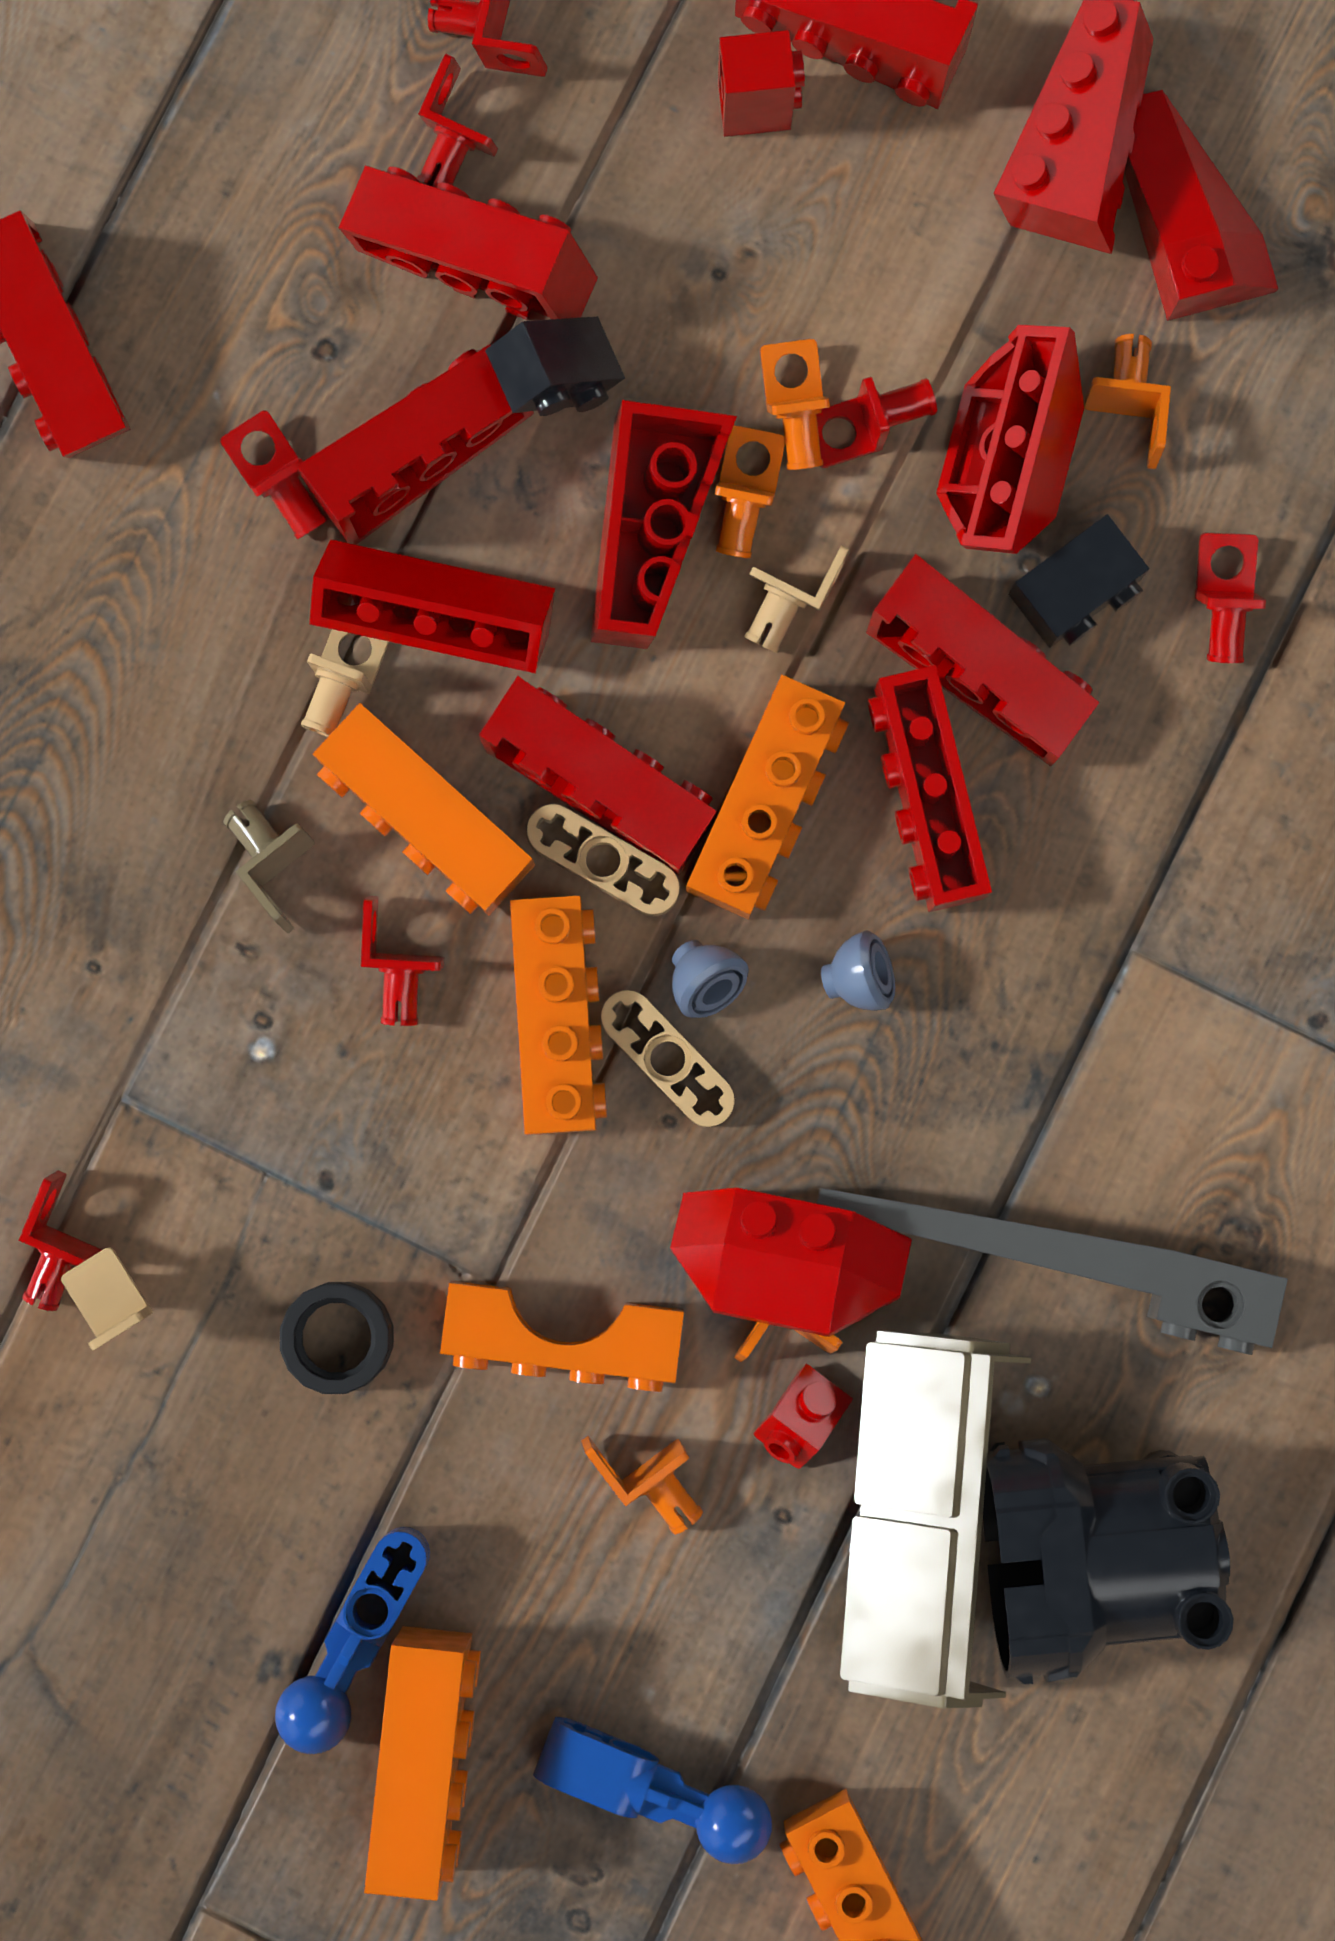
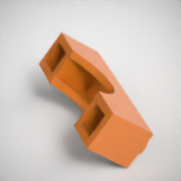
[440,1281,684,1392]

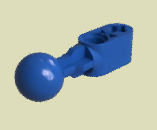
[275,1527,430,1754]
[533,1717,772,1864]

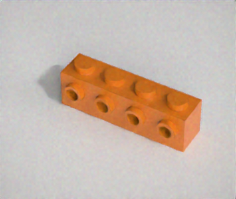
[686,674,850,920]
[313,703,535,916]
[510,896,607,1135]
[779,1788,923,1941]

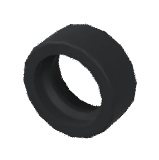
[280,1282,394,1394]

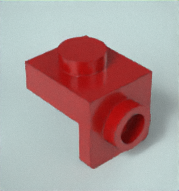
[753,1363,853,1469]

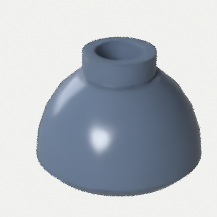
[821,930,895,1011]
[672,940,749,1018]

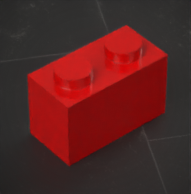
[718,30,805,137]

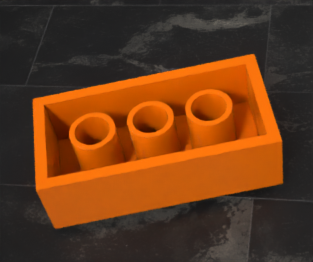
[364,1626,481,1901]

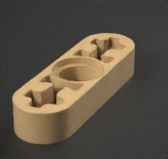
[527,804,679,917]
[601,990,734,1127]

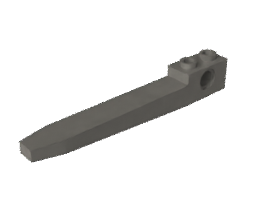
[816,1188,1288,1355]

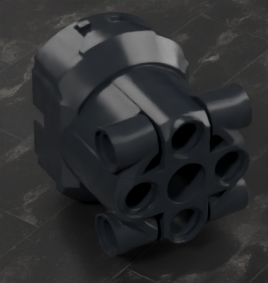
[983,1438,1234,1685]

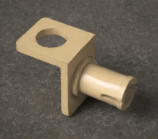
[744,545,850,653]
[301,629,389,737]
[61,1247,153,1351]

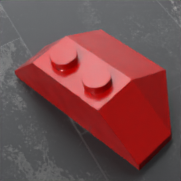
[936,325,1084,554]
[670,1187,912,1337]

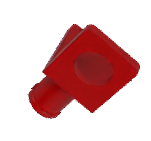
[427,0,548,77]
[417,54,498,188]
[816,377,938,468]
[220,410,327,539]
[1195,532,1266,663]
[361,896,445,1026]
[18,1170,102,1311]

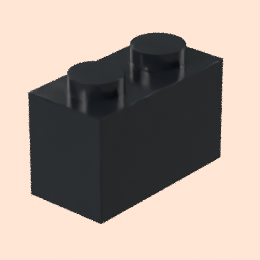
[485,316,625,416]
[1008,514,1150,648]

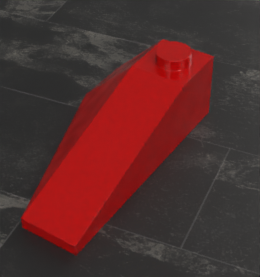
[1125,90,1279,321]

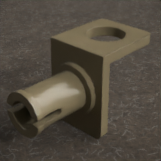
[223,800,315,933]

